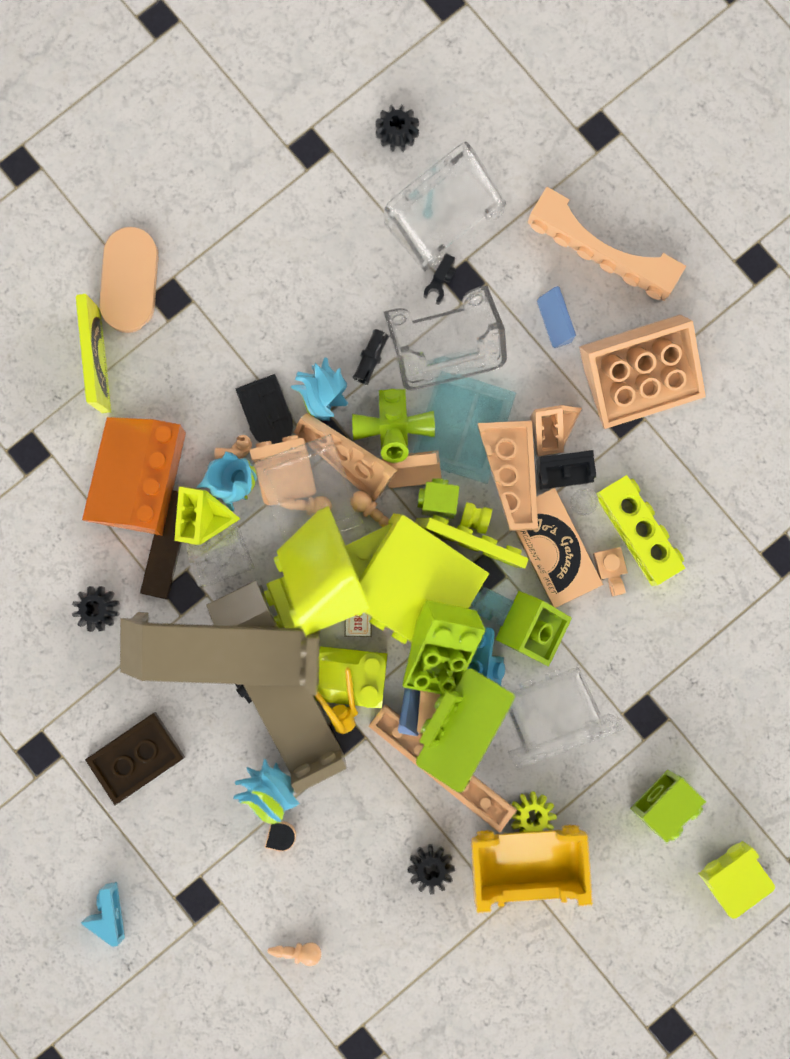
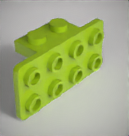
[416,669,515,792]

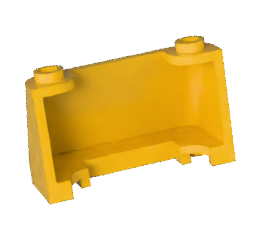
[471,825,593,913]

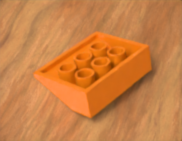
[82,417,186,536]

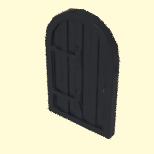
[235,374,293,444]

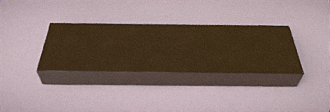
[140,490,182,600]

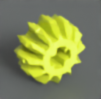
[511,791,557,832]

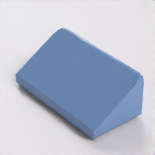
[537,286,576,348]
[398,688,420,736]

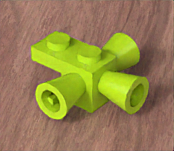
[352,389,435,463]

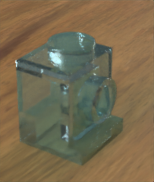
[471,587,514,626]

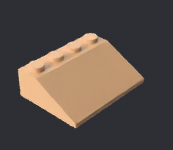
[579,314,706,429]

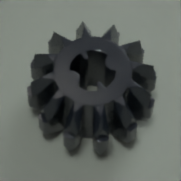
[375,104,419,152]
[72,586,120,632]
[407,844,455,894]

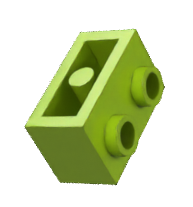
[417,478,460,519]

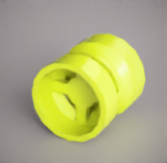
[460,502,493,535]

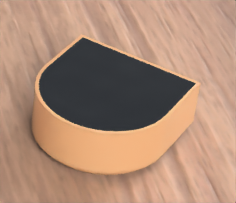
[265,821,296,851]

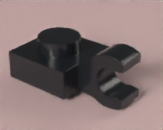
[424,253,457,305]

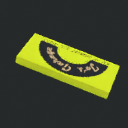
[75,294,111,413]

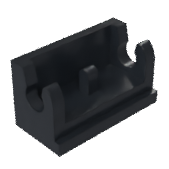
[536,450,596,490]

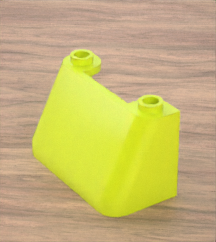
[274,506,370,636]

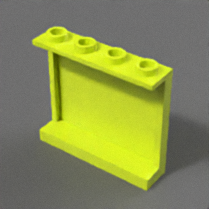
[357,513,489,645]

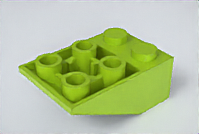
[402,600,486,694]

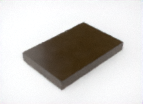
[85,712,185,806]

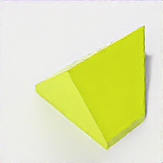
[174,486,240,545]

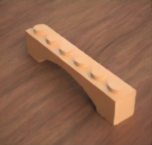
[528,187,686,301]

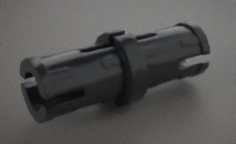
[353,329,389,385]

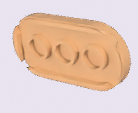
[100,227,158,333]

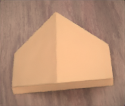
[530,405,582,456]

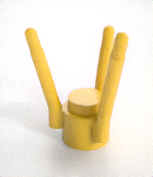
[314,667,358,734]

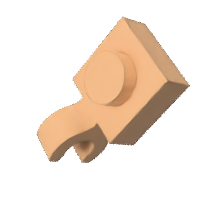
[593,547,628,597]

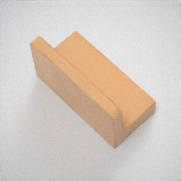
[382,450,442,488]

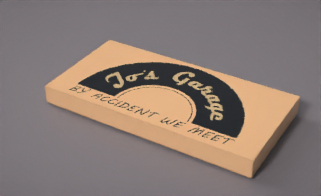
[515,488,603,608]

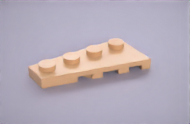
[294,413,397,502]
[477,421,538,531]

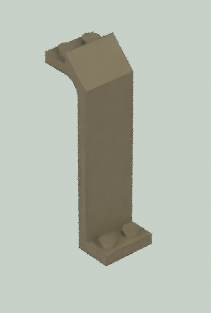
[206,580,347,794]
[120,612,321,696]

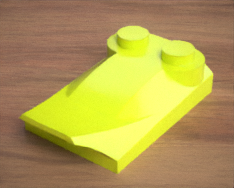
[314,646,388,708]

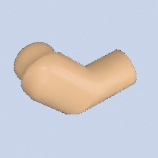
[214,435,252,459]

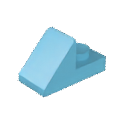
[81,882,125,947]

